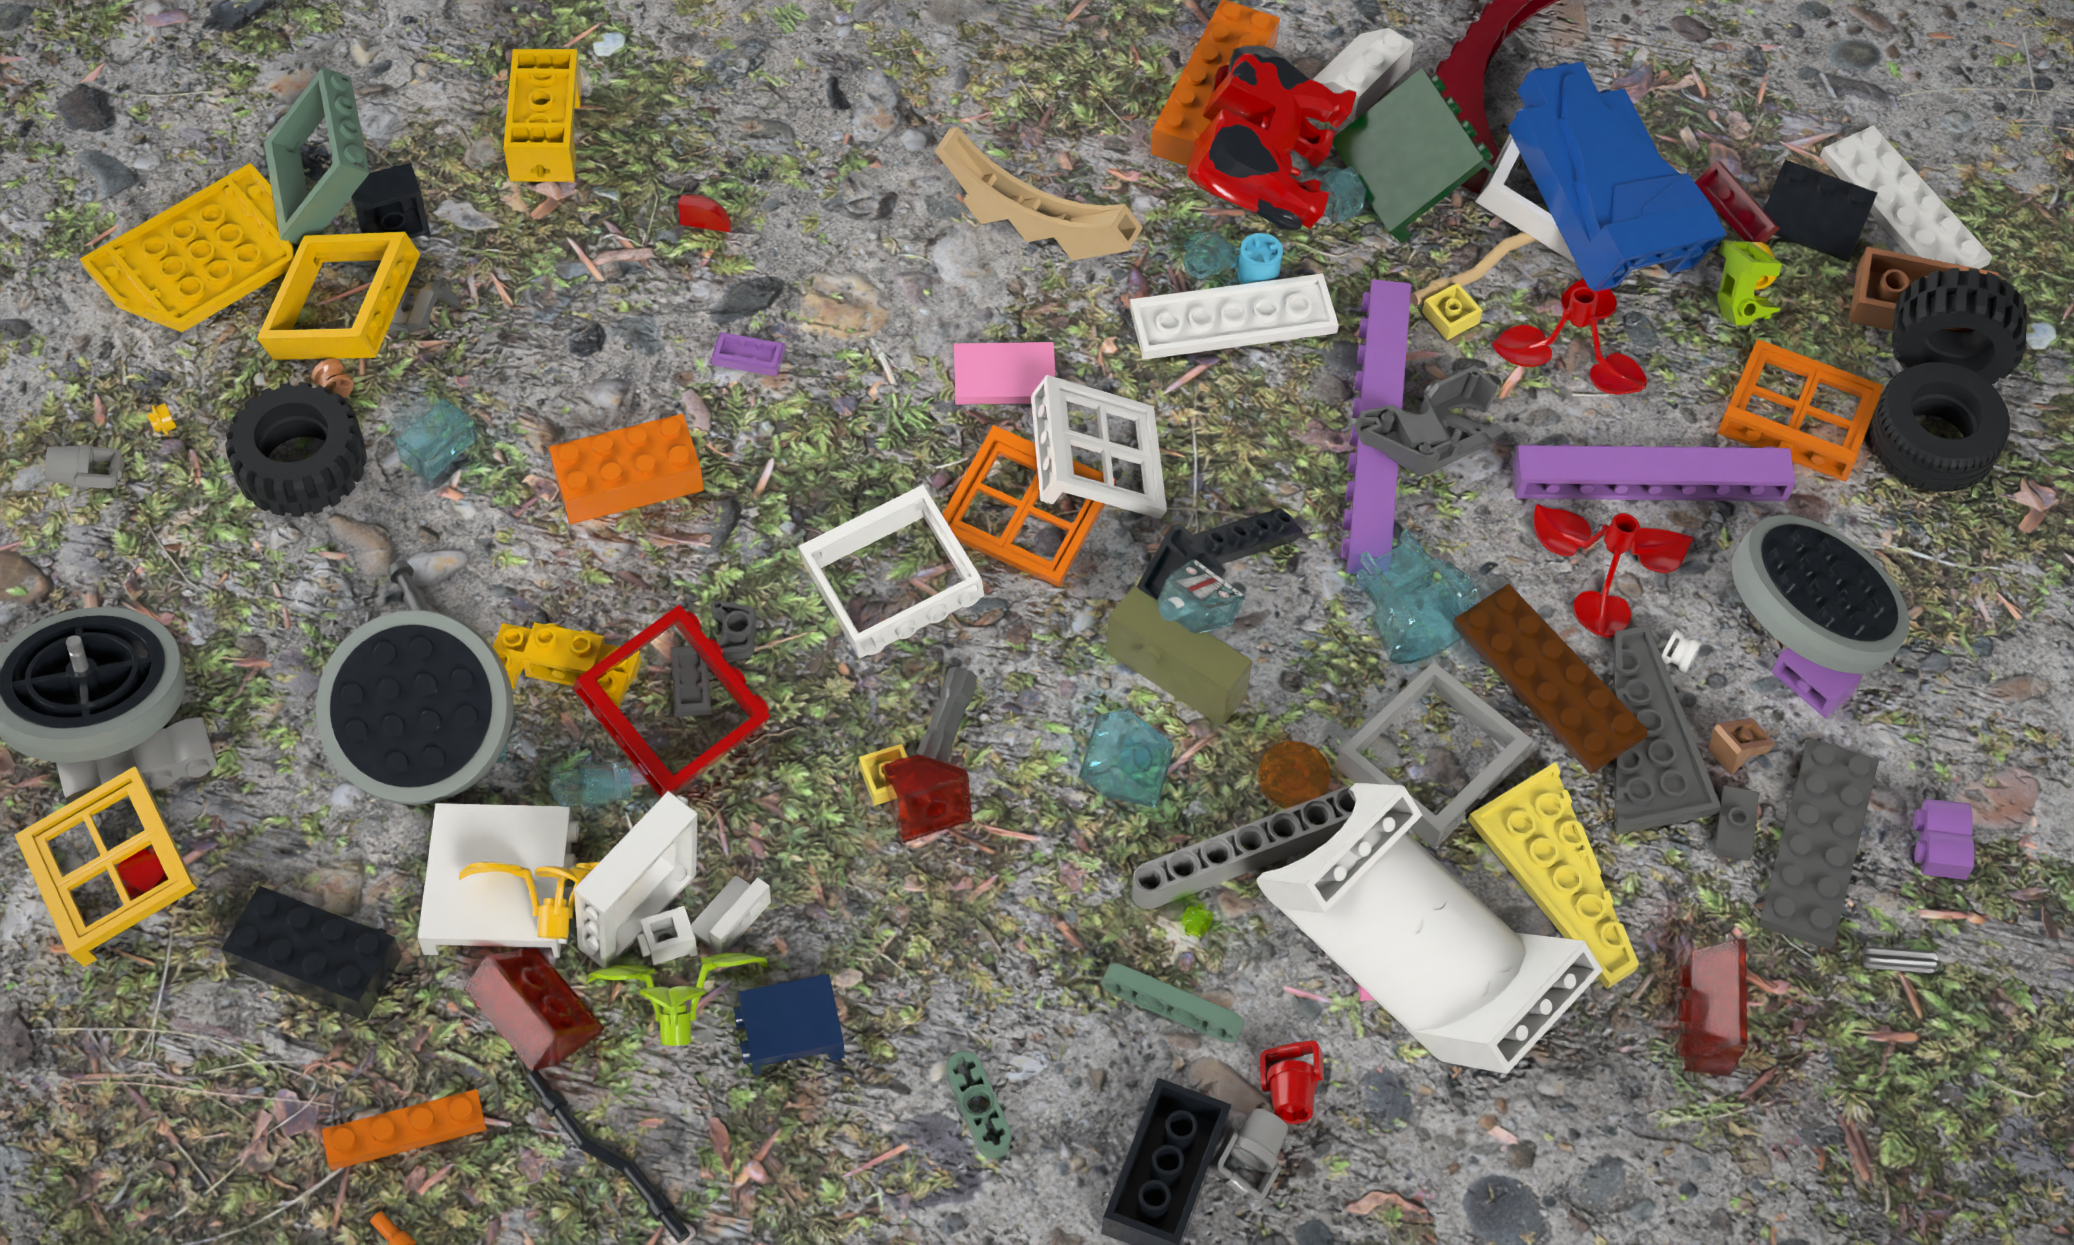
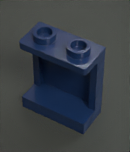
[733,974,845,1075]

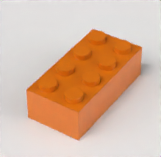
[548,413,704,525]

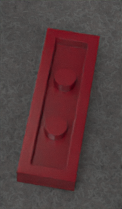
[1695,160,1780,244]

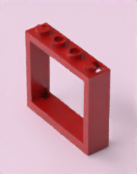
[573,604,770,798]

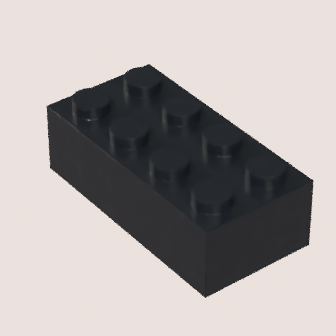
[221,886,402,1021]
[1101,1078,1232,1245]

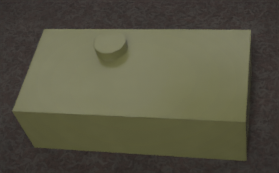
[1106,586,1252,727]

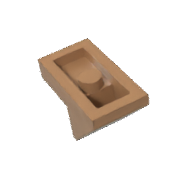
[1708,718,1776,775]

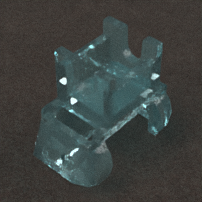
[1356,530,1478,664]

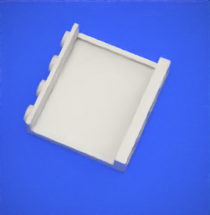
[418,803,579,958]

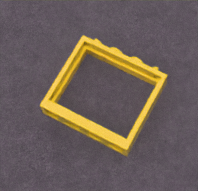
[257,232,420,360]

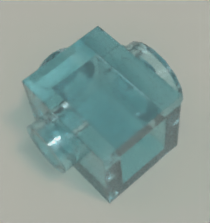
[1320,167,1366,224]

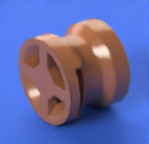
[311,358,354,398]

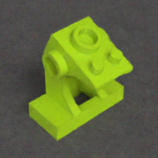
[1717,240,1782,326]

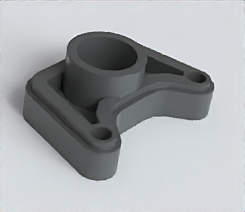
[711,600,757,661]

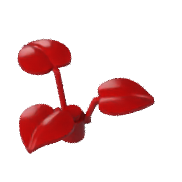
[1492,278,1647,395]
[1533,504,1693,638]

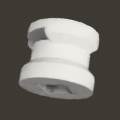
[1662,629,1702,674]

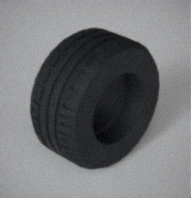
[1870,362,2010,492]

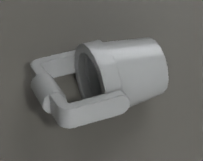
[45,444,125,489]
[1211,1109,1289,1200]

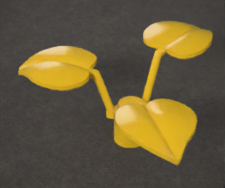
[459,861,600,939]

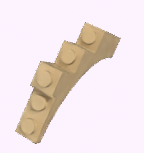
[935,127,1143,261]

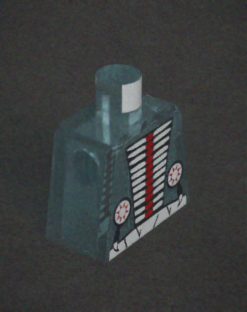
[1157,559,1245,633]

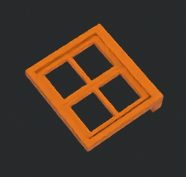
[1717,339,1884,482]
[942,425,1116,587]

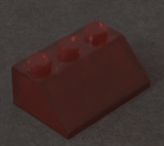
[1678,939,1748,1076]
[464,948,605,1071]

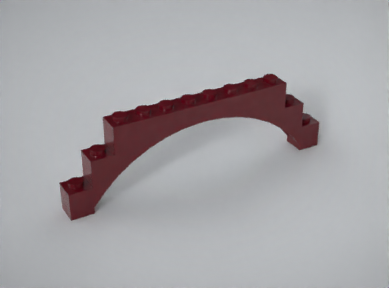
[1435,0,1560,194]

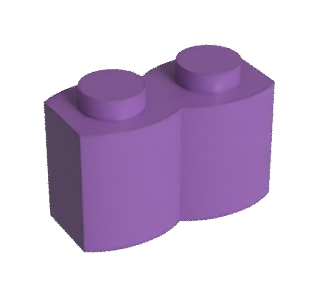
[1913,799,1974,880]

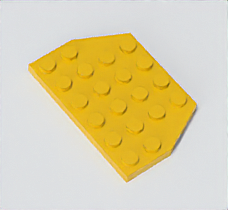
[80,163,295,332]

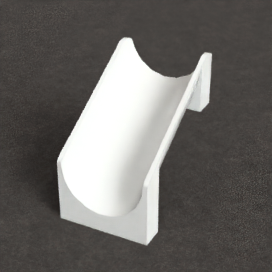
[1257,783,1603,1074]

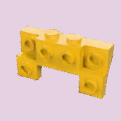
[492,622,641,710]

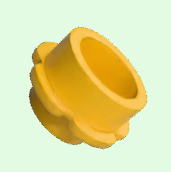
[147,403,177,436]

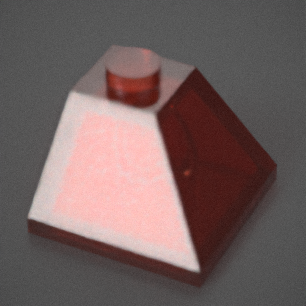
[883,754,972,843]

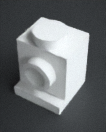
[637,906,698,965]

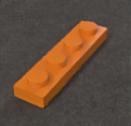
[322,1089,487,1171]

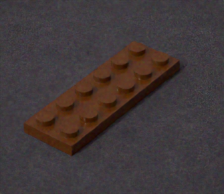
[1453,583,1648,775]

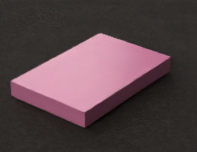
[954,342,1055,405]

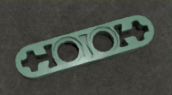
[1101,963,1245,1043]

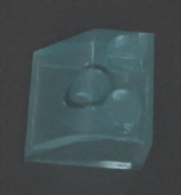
[1078,708,1175,808]

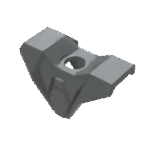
[388,274,461,336]

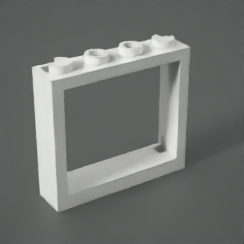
[1475,134,1575,263]
[798,485,984,659]
[574,791,698,969]

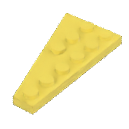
[1468,762,1639,989]

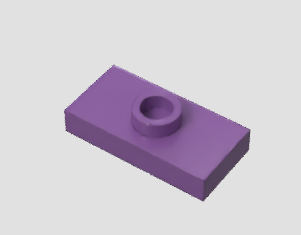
[711,332,785,377]

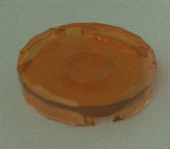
[1257,741,1330,809]

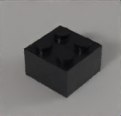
[351,162,430,239]

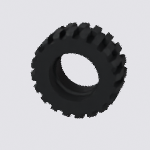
[1892,268,2028,385]
[225,382,367,517]

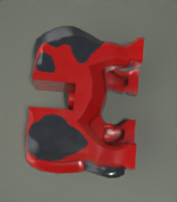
[1187,46,1357,230]

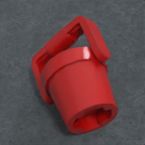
[1260,1040,1324,1124]

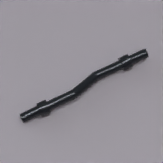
[526,1070,690,1243]

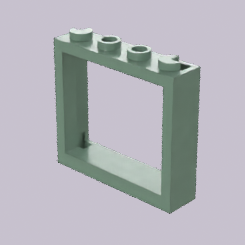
[264,67,369,245]

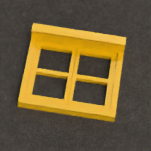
[15,766,197,967]

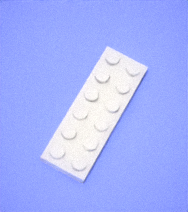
[1820,125,1992,269]
[1130,273,1339,360]

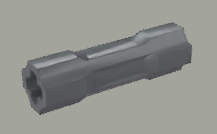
[915,667,977,775]

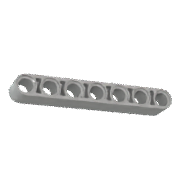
[1131,787,1355,909]

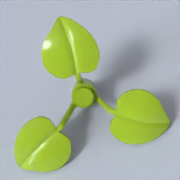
[587,952,768,1046]

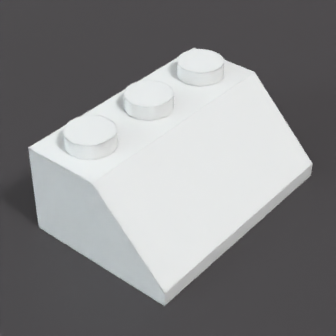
[1313,28,1414,122]

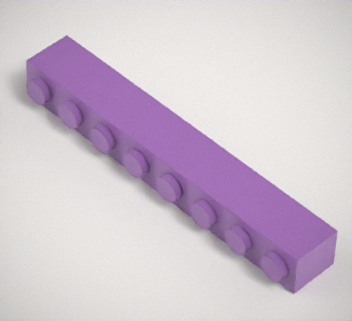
[1513,444,1795,501]

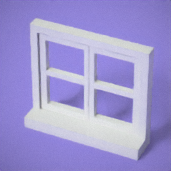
[1031,375,1167,519]

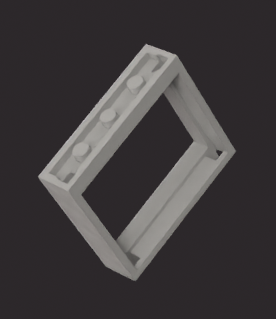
[1336,661,1534,849]

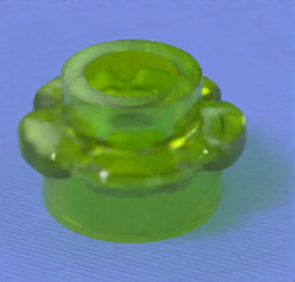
[1181,903,1214,939]

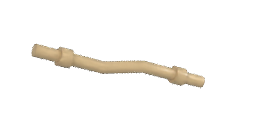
[1410,232,1540,305]

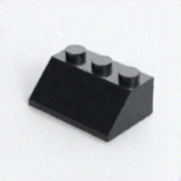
[1764,159,1878,262]

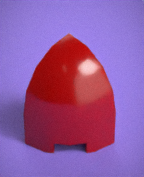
[678,194,731,233]

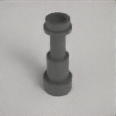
[388,560,439,613]

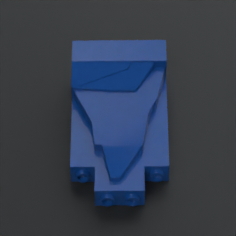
[1507,62,1727,292]

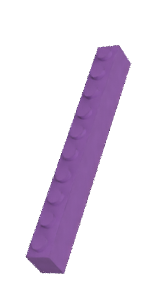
[1340,279,1411,577]

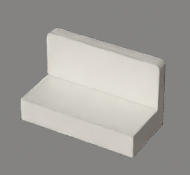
[691,876,771,953]

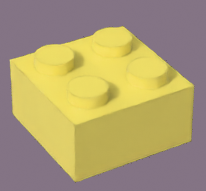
[1422,283,1483,340]
[859,744,917,806]

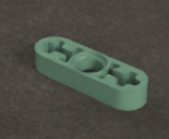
[947,1051,1011,1159]

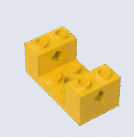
[503,49,582,182]

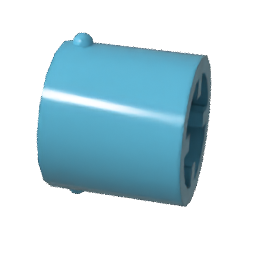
[1237,233,1283,284]

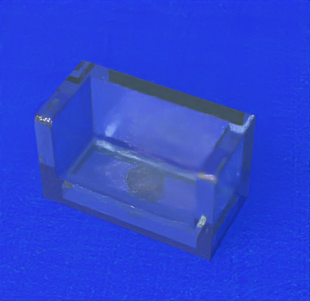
[395,398,478,482]

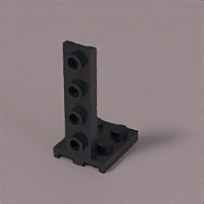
[1136,508,1303,624]

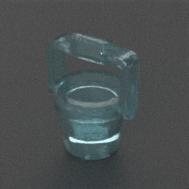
[1183,231,1240,279]
[549,761,631,810]

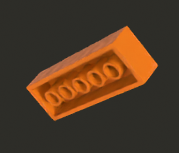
[1150,0,1280,167]

